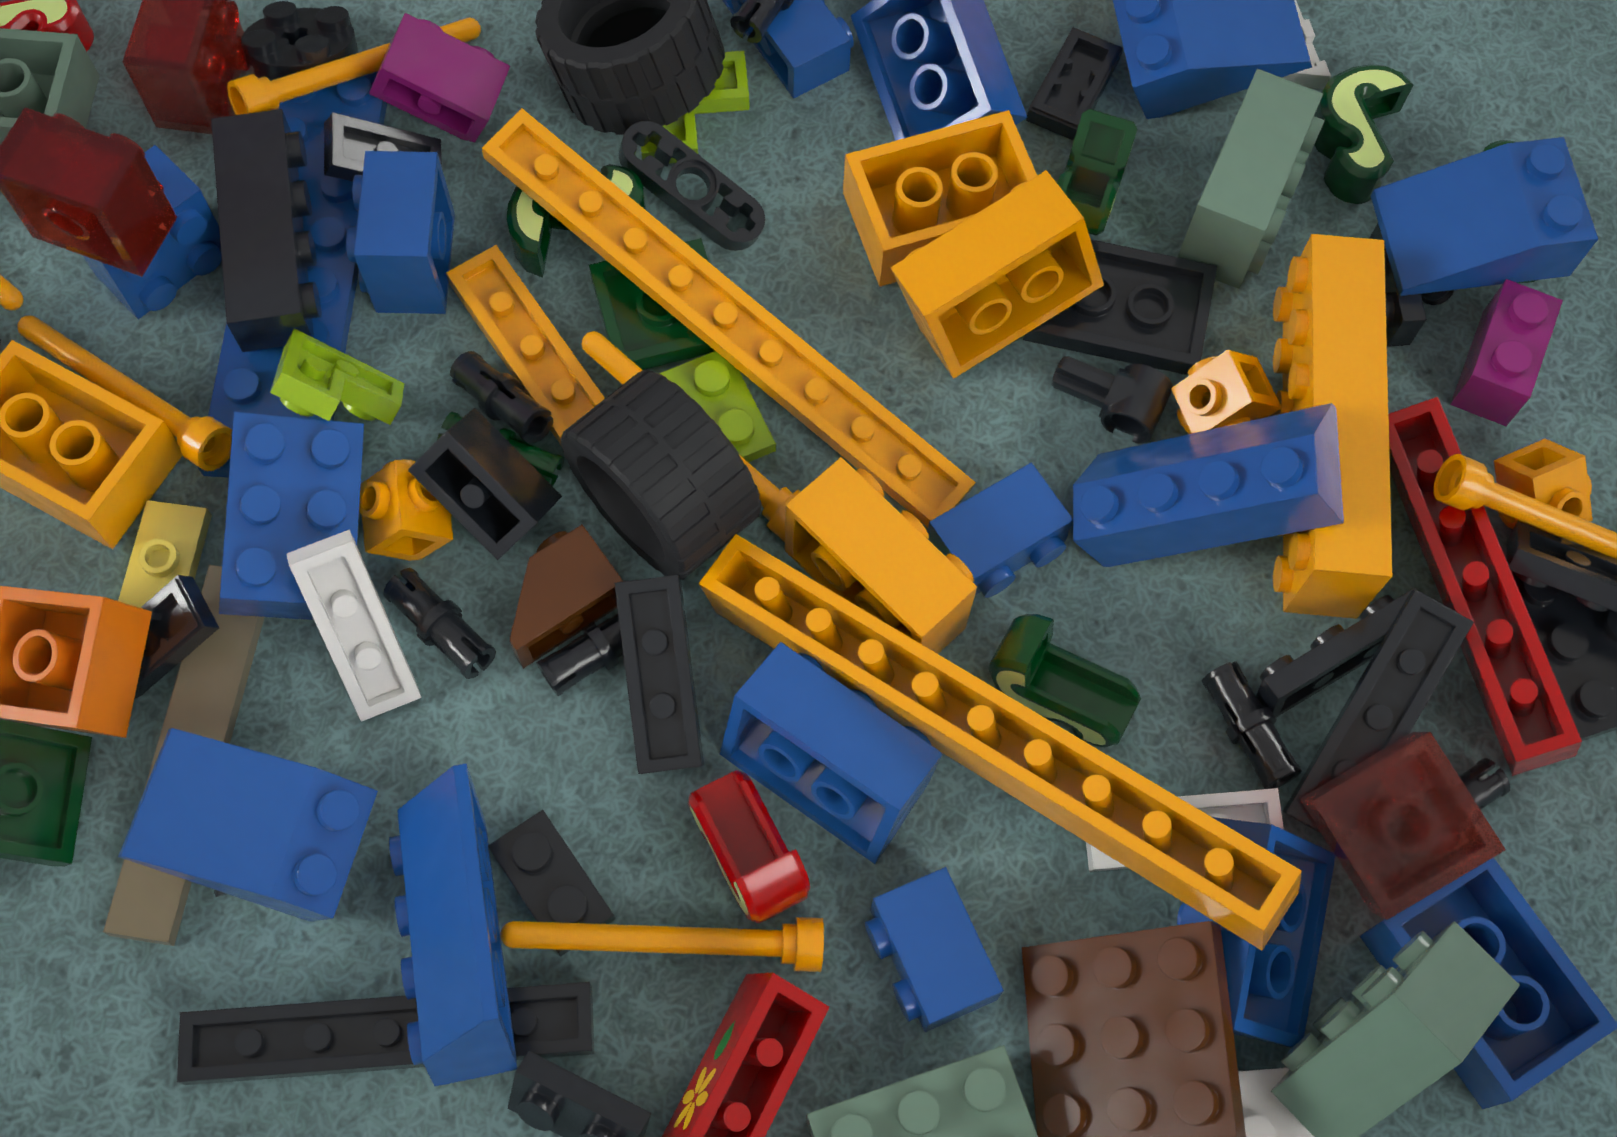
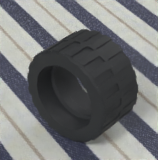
[535,0,725,135]
[561,370,761,580]

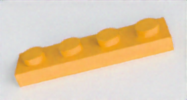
[446,245,605,448]

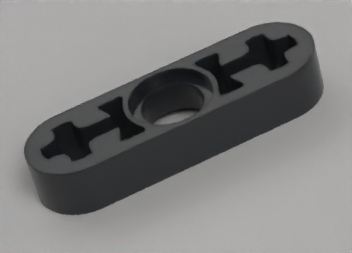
[619,121,765,251]

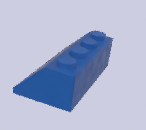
[1073,403,1344,567]
[389,763,518,1086]

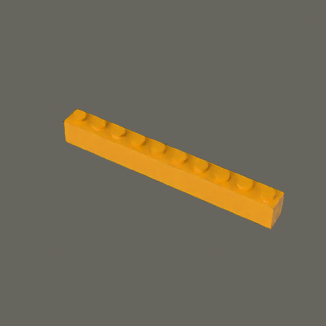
[698,534,1302,951]

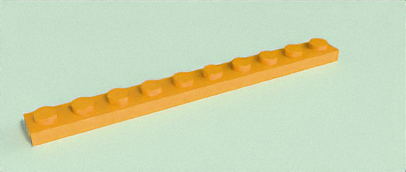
[482,108,976,527]

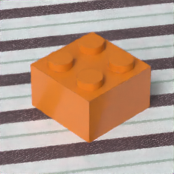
[0,586,152,738]

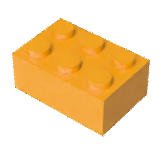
[843,110,1037,287]
[890,170,1104,379]
[0,340,183,550]
[785,457,977,654]

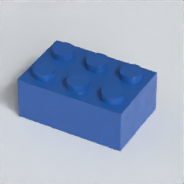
[219,412,364,620]
[1360,852,1617,1109]

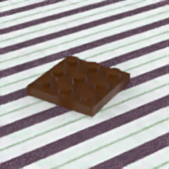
[1022,921,1246,1137]

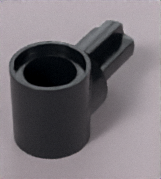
[1051,356,1173,444]

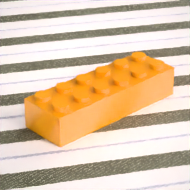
[1273,234,1392,619]

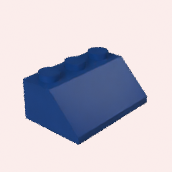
[850,0,1028,141]
[719,642,943,864]
[1177,817,1336,1048]

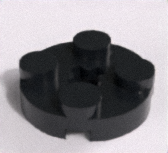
[241,1,358,81]

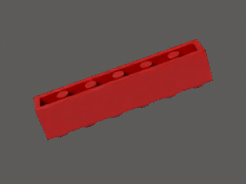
[1388,397,1582,776]

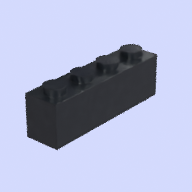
[211,109,322,352]

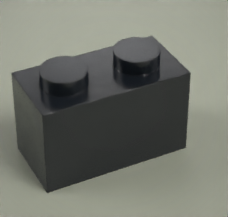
[408,408,562,560]

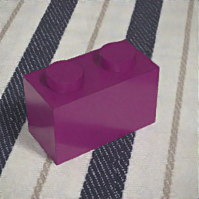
[369,13,510,143]
[1450,279,1563,426]

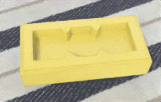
[118,500,212,608]

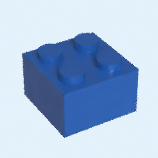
[57,145,222,320]
[346,151,455,314]

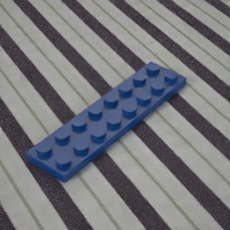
[198,71,387,478]

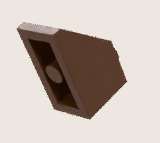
[509,524,624,669]

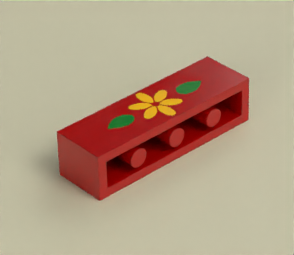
[662,972,830,1137]

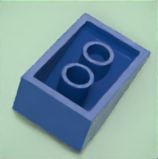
[1113,0,1312,119]
[1371,137,1598,296]
[118,728,378,921]

